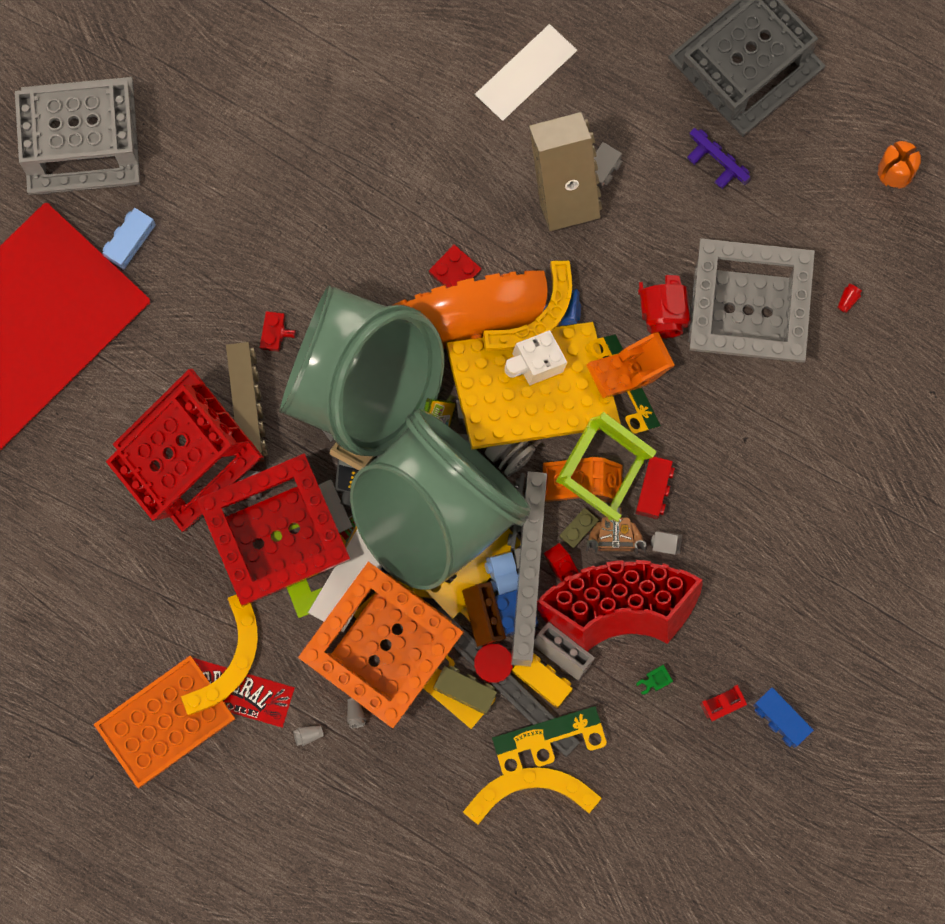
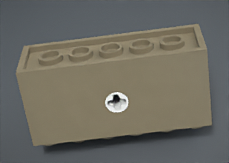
[529,112,602,231]

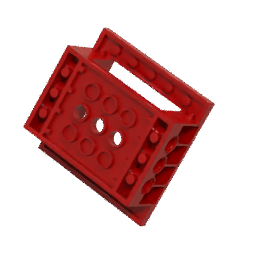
[106,369,263,532]
[196,453,350,607]

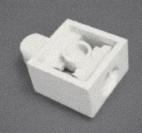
[504,330,567,386]

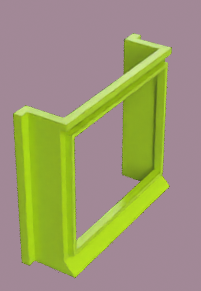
[555,412,657,522]

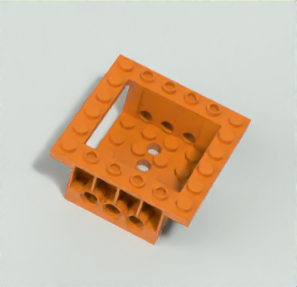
[298,561,464,729]

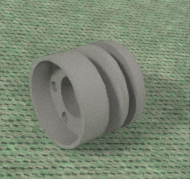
[484,441,536,477]

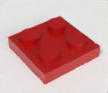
[429,245,482,288]

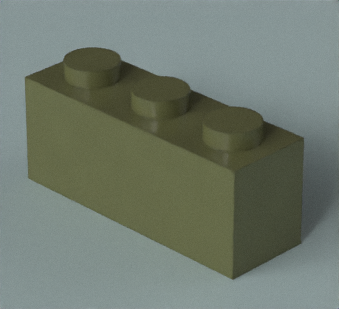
[434,665,497,715]

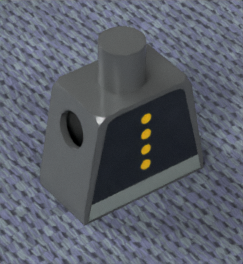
[335,459,359,507]

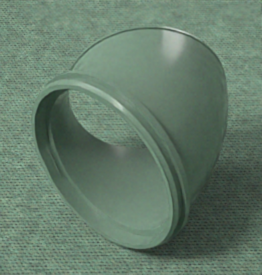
[279,285,444,456]
[350,409,531,590]

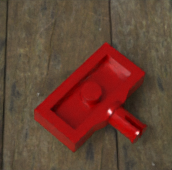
[260,311,296,352]

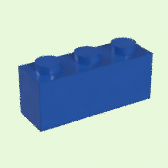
[753,688,814,748]

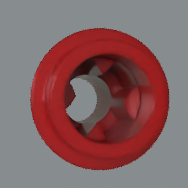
[837,284,862,313]

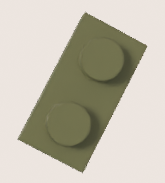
[559,508,599,549]

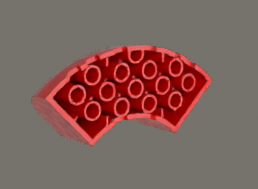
[537,560,703,652]

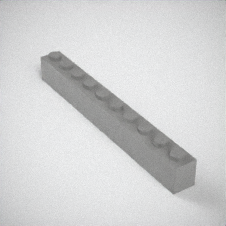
[511,471,547,667]

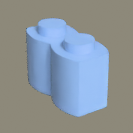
[485,552,518,596]

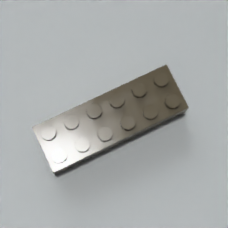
[226,342,268,462]

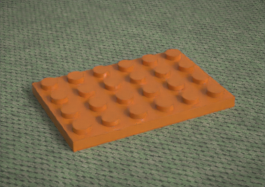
[93,656,235,789]

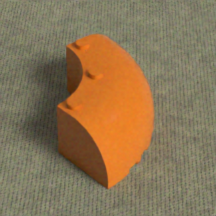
[394,271,547,350]

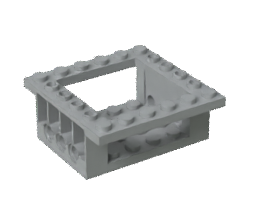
[15,77,140,195]
[688,238,815,363]

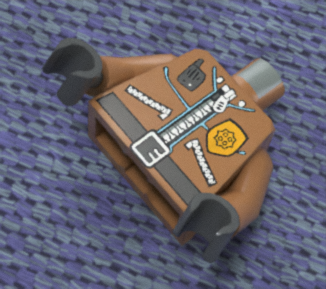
[586,507,646,554]

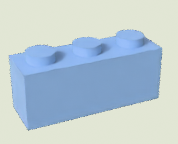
[103,208,156,270]

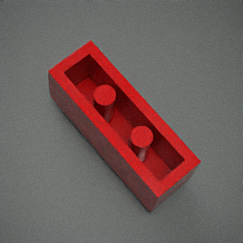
[635,457,675,520]

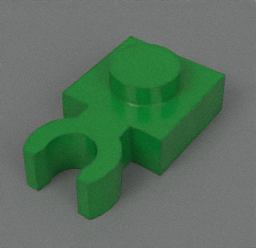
[636,665,673,695]

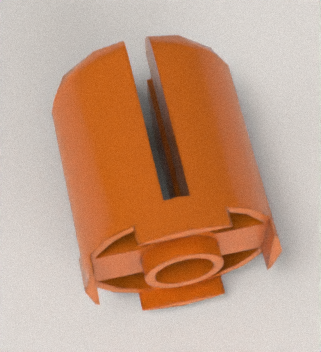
[878,141,921,189]

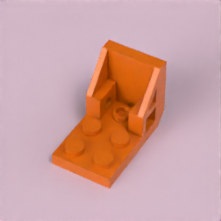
[586,332,675,399]
[543,457,622,503]

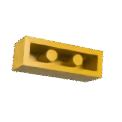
[512,653,573,709]

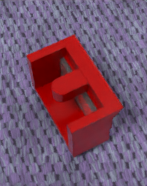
[700,685,747,721]

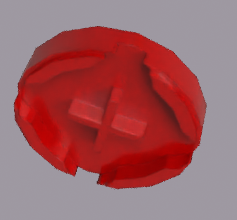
[474,644,513,683]

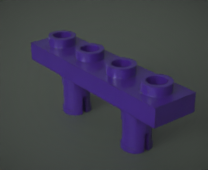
[687,128,750,189]

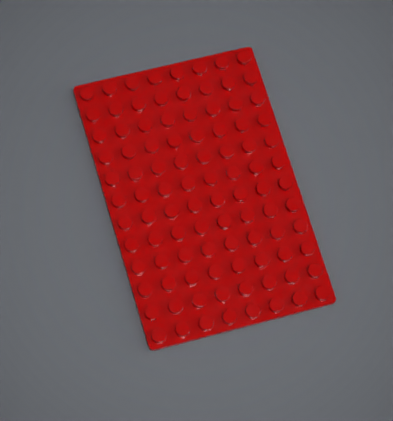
[0,203,150,451]

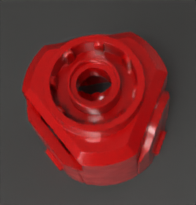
[638,275,691,339]

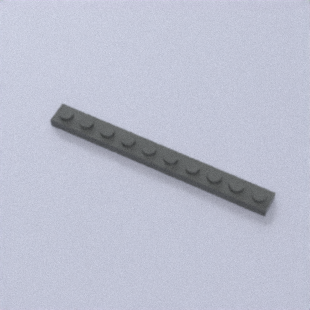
[437,606,580,757]

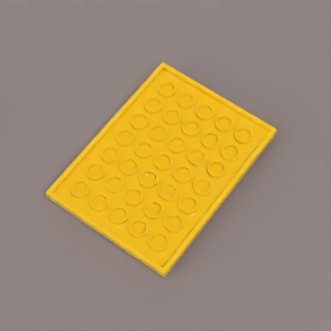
[446,322,621,450]

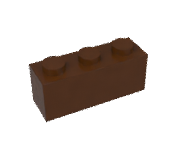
[462,582,506,647]

